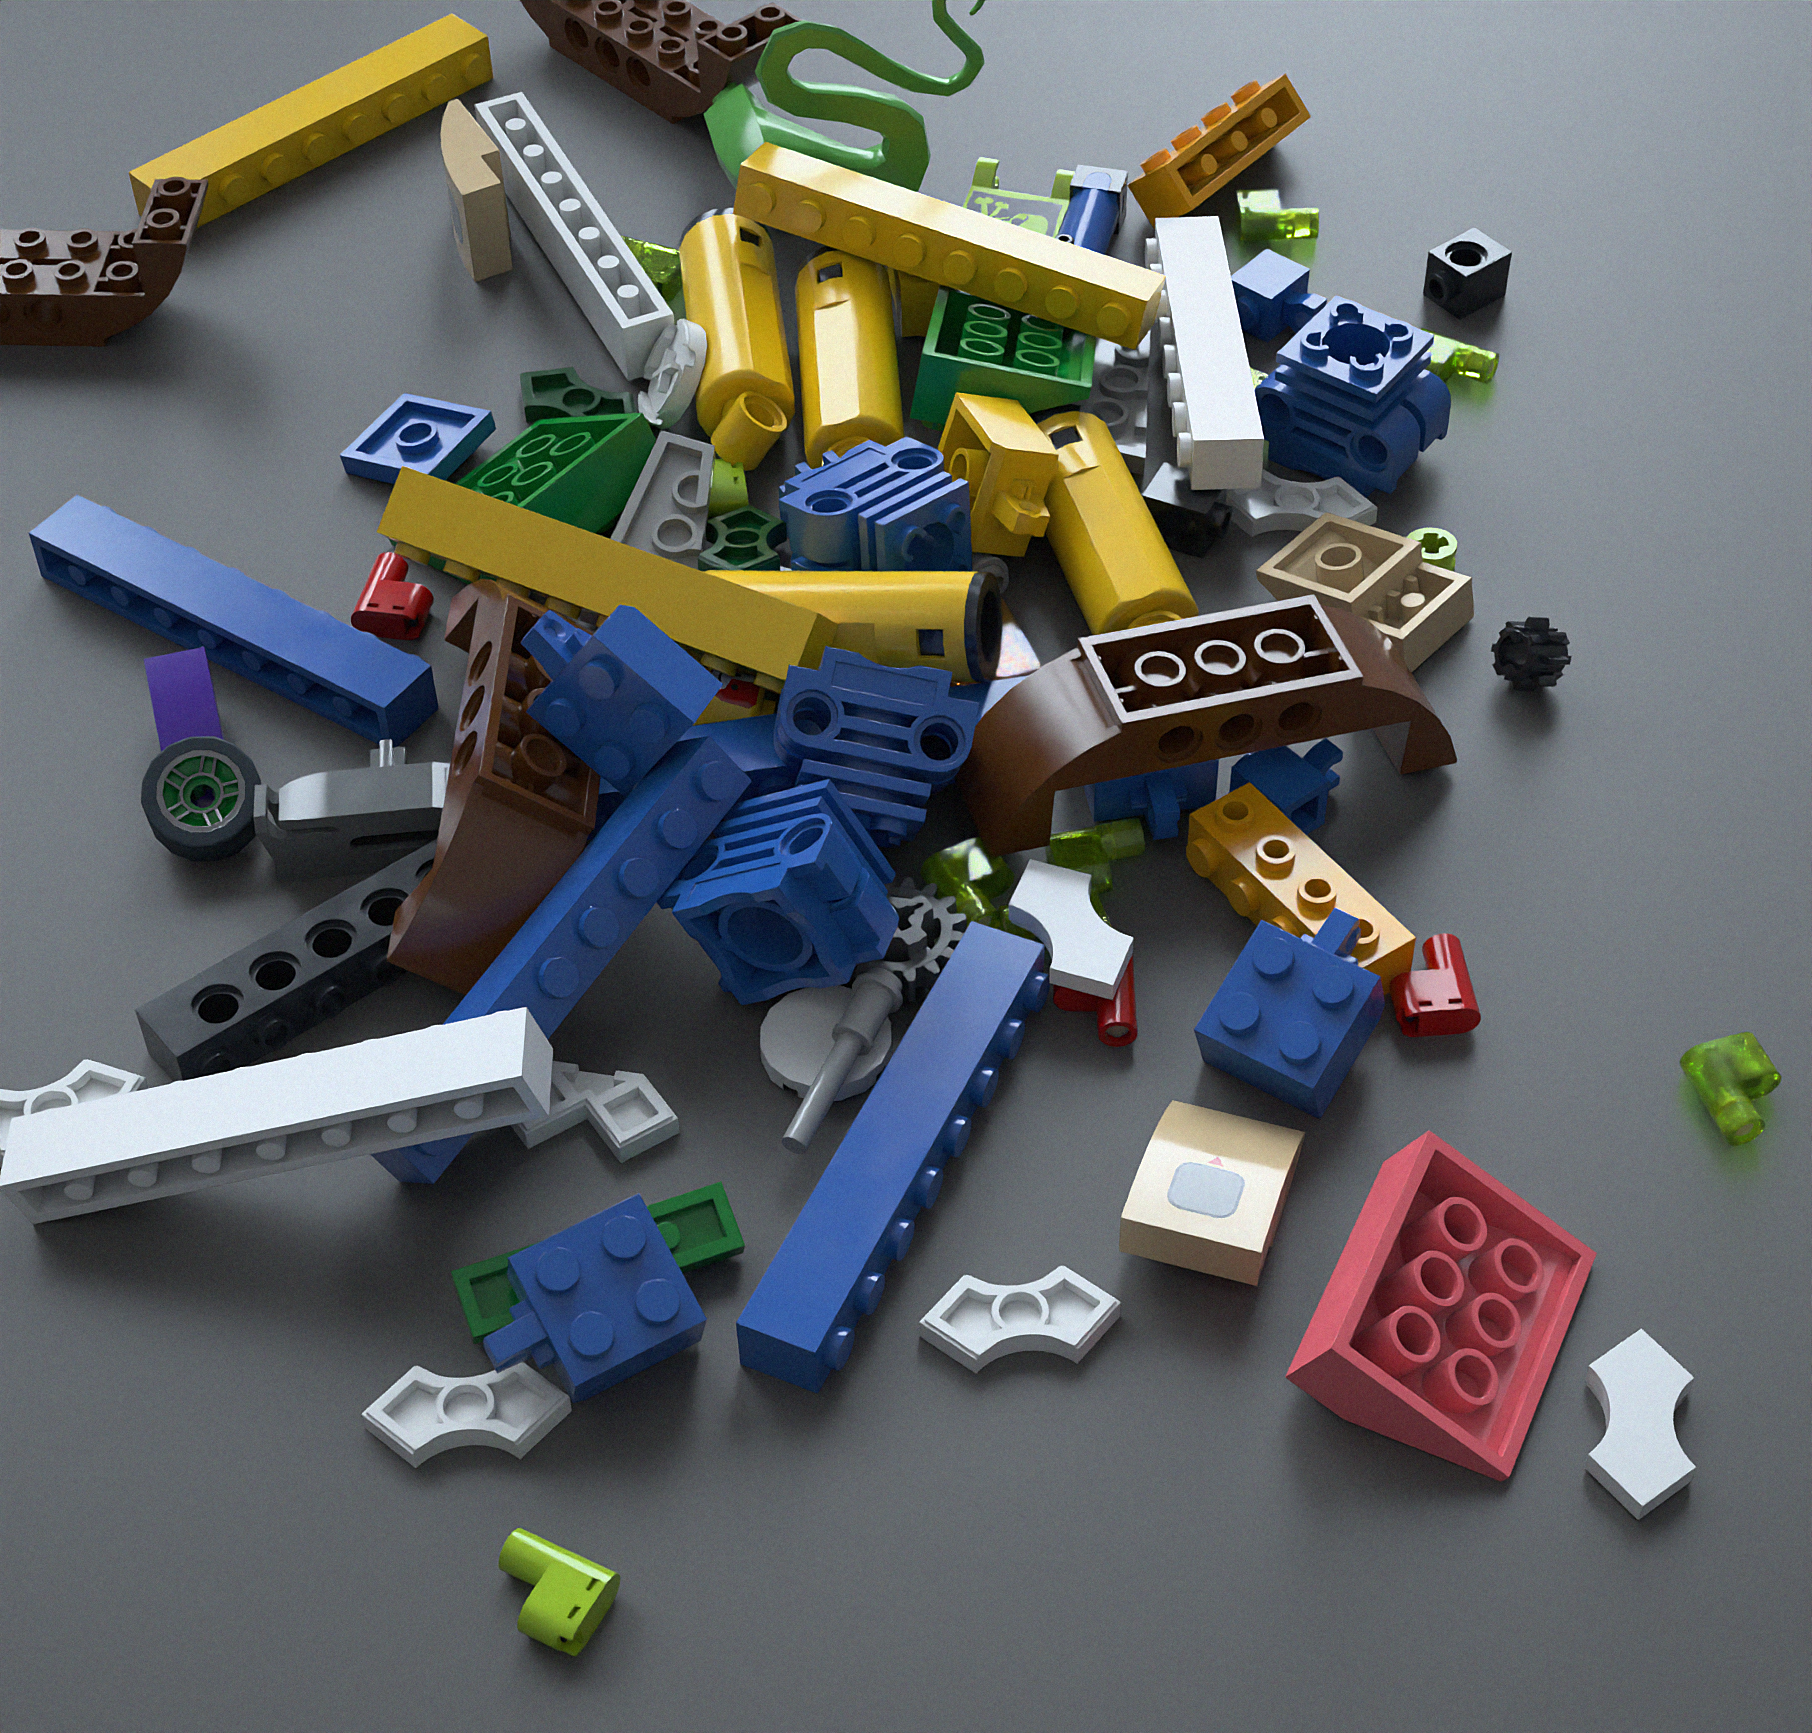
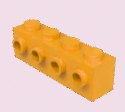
[1127,73,1311,229]
[1186,782,1416,995]

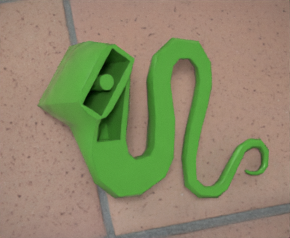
[704,0,985,192]

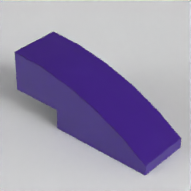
[144,647,225,808]

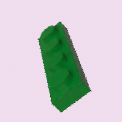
[451,1181,745,1345]

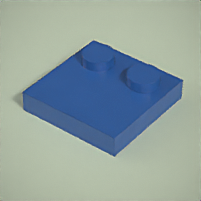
[340,393,496,484]

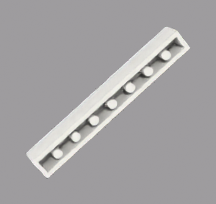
[475,92,674,381]
[1145,216,1264,490]
[0,1007,553,1224]

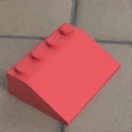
[1285,1130,1597,1482]

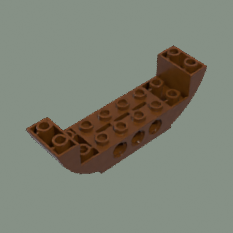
[519,0,803,124]
[0,177,209,347]
[386,579,601,995]
[954,595,1457,858]

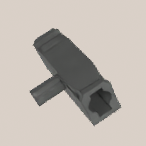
[253,739,450,882]

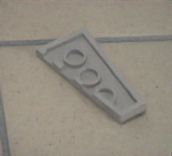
[1061,330,1150,475]
[579,430,715,625]

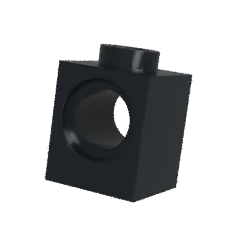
[1423,227,1512,319]
[1142,462,1232,558]

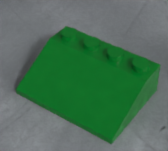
[910,285,1097,431]
[388,413,656,585]

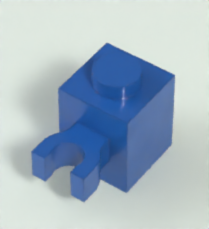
[1231,249,1327,343]
[1229,738,1343,835]

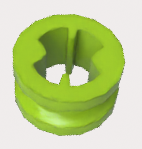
[1407,527,1457,571]

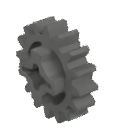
[850,877,967,1002]

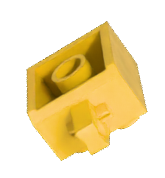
[937,392,1059,557]

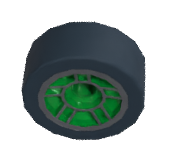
[141,736,262,862]

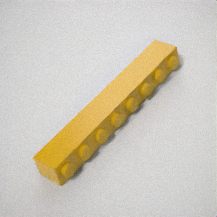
[128,14,493,228]
[733,142,1166,350]
[377,466,838,695]

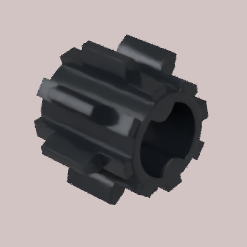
[1491,616,1572,691]

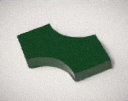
[519,367,636,422]
[697,505,787,572]

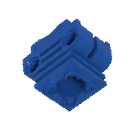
[1254,295,1451,498]
[778,436,973,572]
[773,646,979,848]
[657,779,899,1005]

